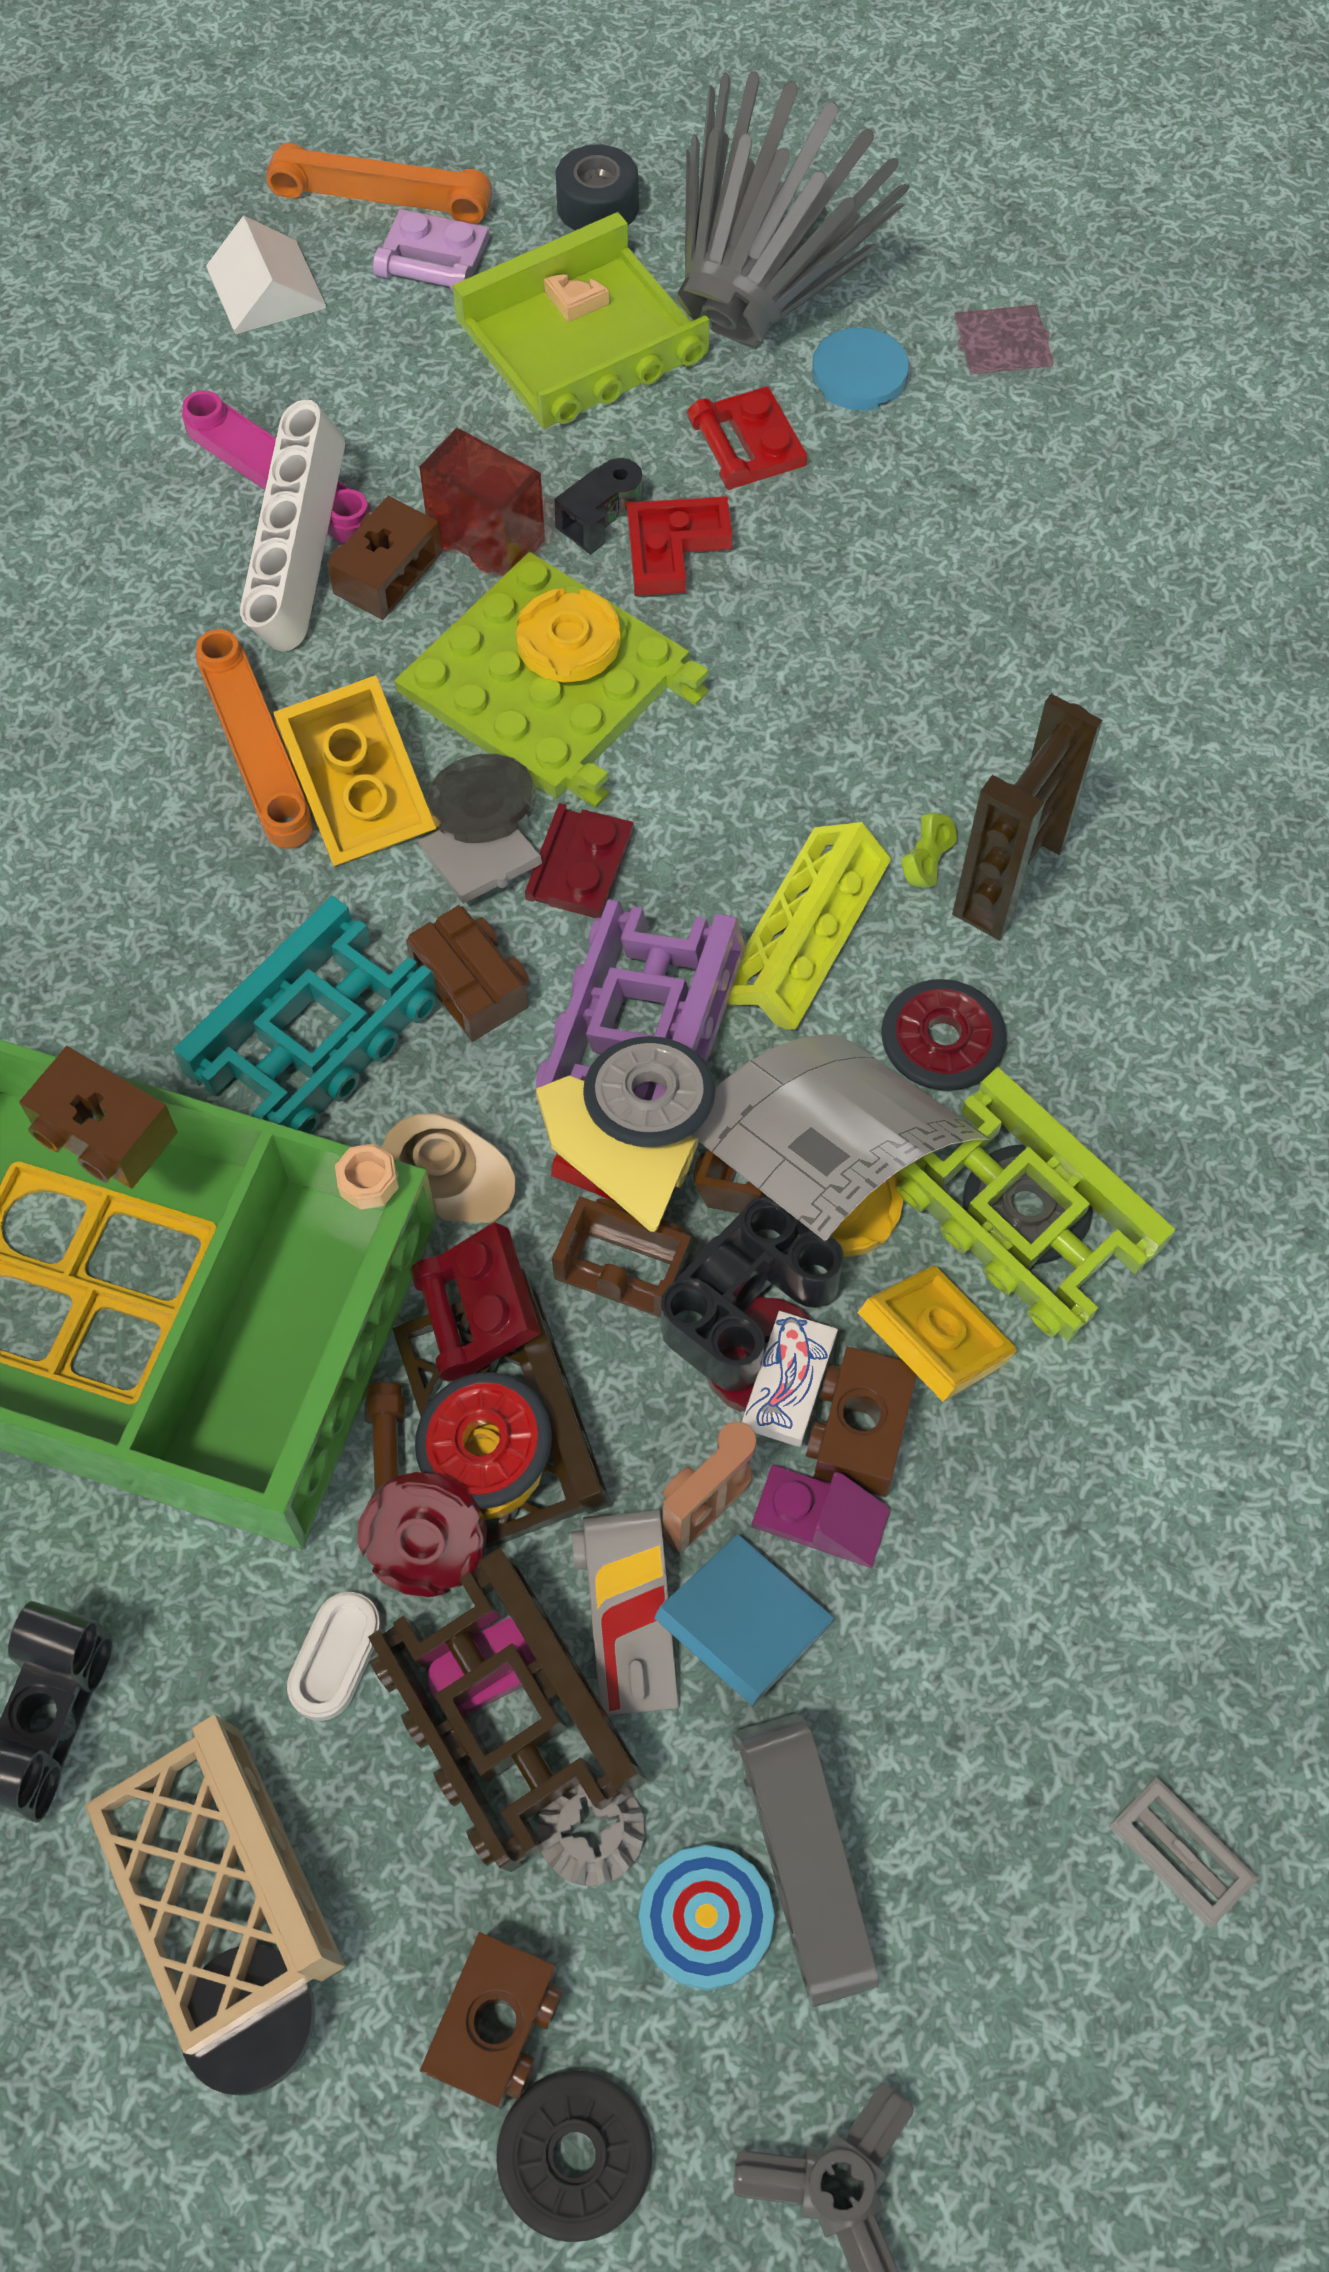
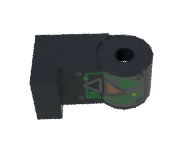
[554,458,643,555]

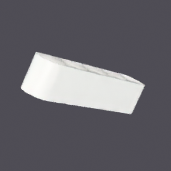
[240,400,345,652]

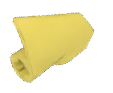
[536,1076,698,1232]

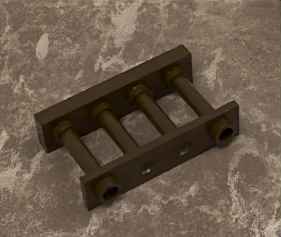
[952,693,1103,941]

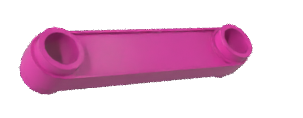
[182,390,371,544]

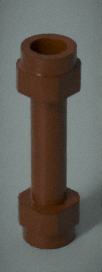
[364,1382,405,1491]

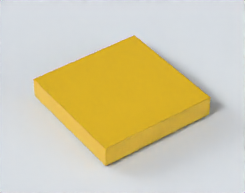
[857,1265,1018,1402]

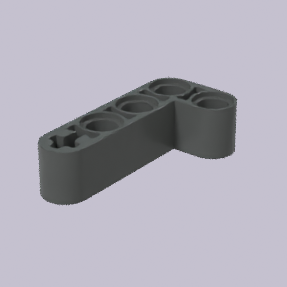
[732,1713,879,2007]

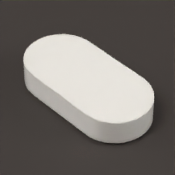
[287,1592,381,1721]

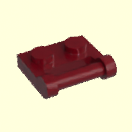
[410,1222,541,1381]

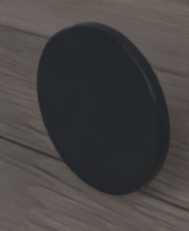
[180,1945,315,2096]

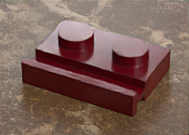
[525,803,634,918]

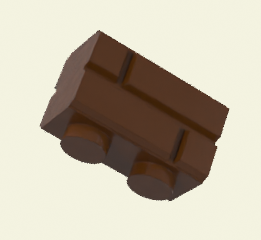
[406,905,530,1042]

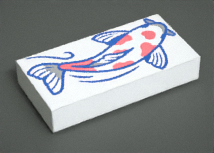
[742,1311,838,1447]

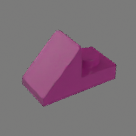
[751,1465,890,1568]

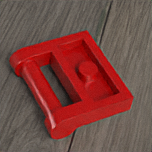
[687,386,807,490]

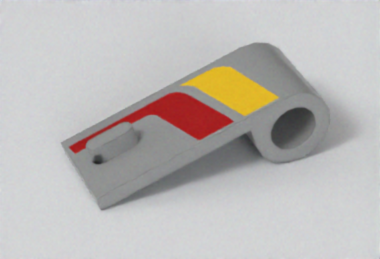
[571,1510,679,1715]

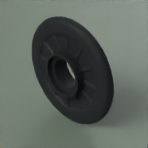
[496,2071,653,2242]

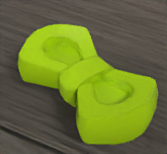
[901,812,957,888]

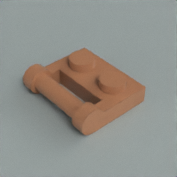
[662,1421,757,1554]

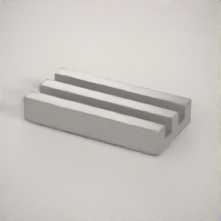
[1109,1777,1258,1929]

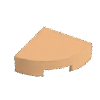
[544,274,609,322]

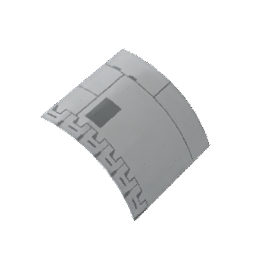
[691,1034,990,1240]

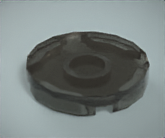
[427,753,536,843]

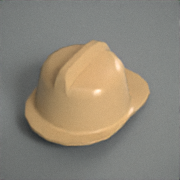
[381,1113,515,1223]

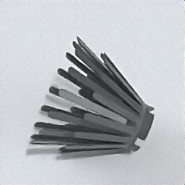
[676,71,909,346]

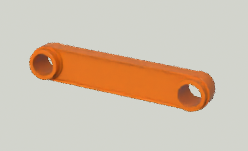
[267,143,492,224]
[195,629,313,849]

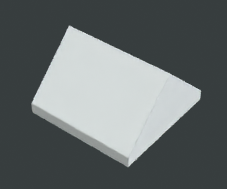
[206,215,326,334]

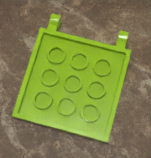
[394,552,709,808]

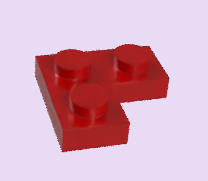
[627,496,732,596]

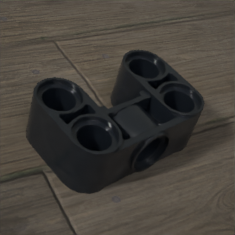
[661,1196,844,1392]
[0,1601,112,1823]

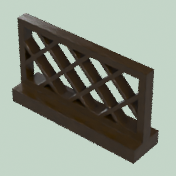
[392,1268,612,1549]

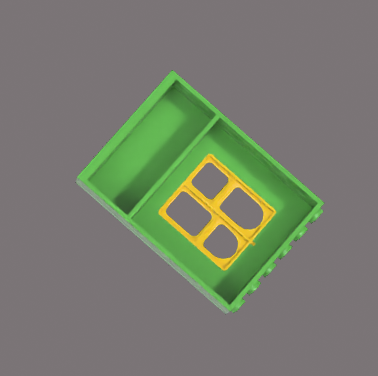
[0,1039,437,1550]

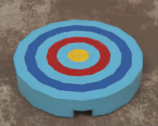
[638,1845,775,1991]

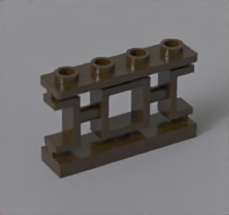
[368,1547,648,1872]

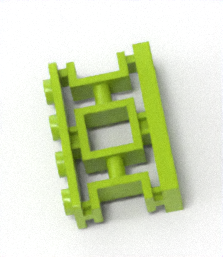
[895,1066,1176,1342]

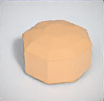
[335,1143,399,1210]

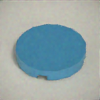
[812,327,909,410]

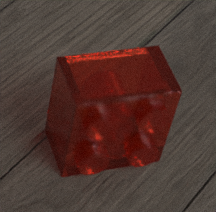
[419,427,545,576]

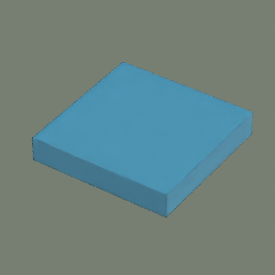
[654,1534,834,1707]

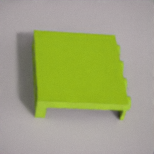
[452,212,710,430]

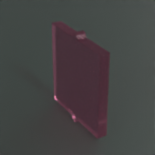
[954,304,1053,375]

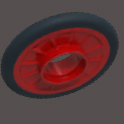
[415,1372,552,1509]

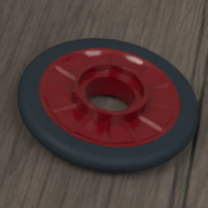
[881,979,1006,1090]

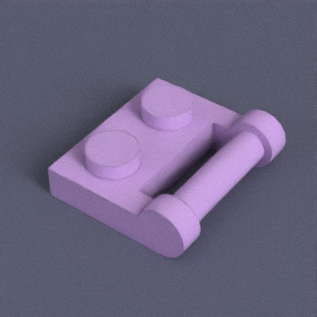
[373,209,490,293]

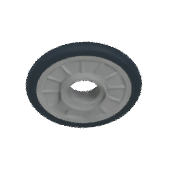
[583,1036,715,1147]

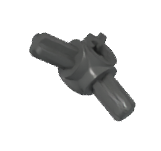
[733,2084,914,2272]

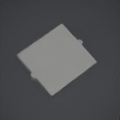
[418,802,542,904]

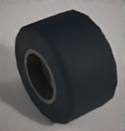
[555,144,639,231]

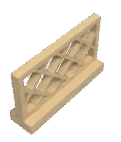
[85,1714,345,2055]

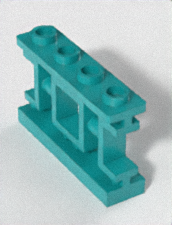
[173,895,437,1134]

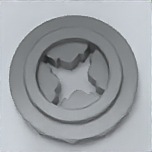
[538,1774,645,1886]

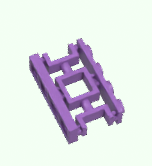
[536,899,746,1101]

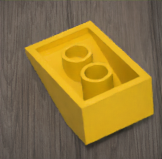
[273,675,436,867]

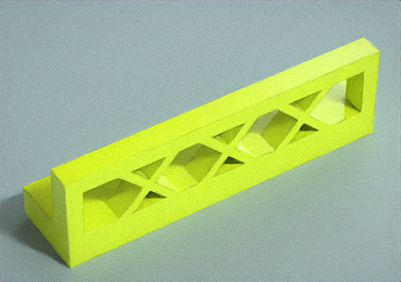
[728,822,891,1030]

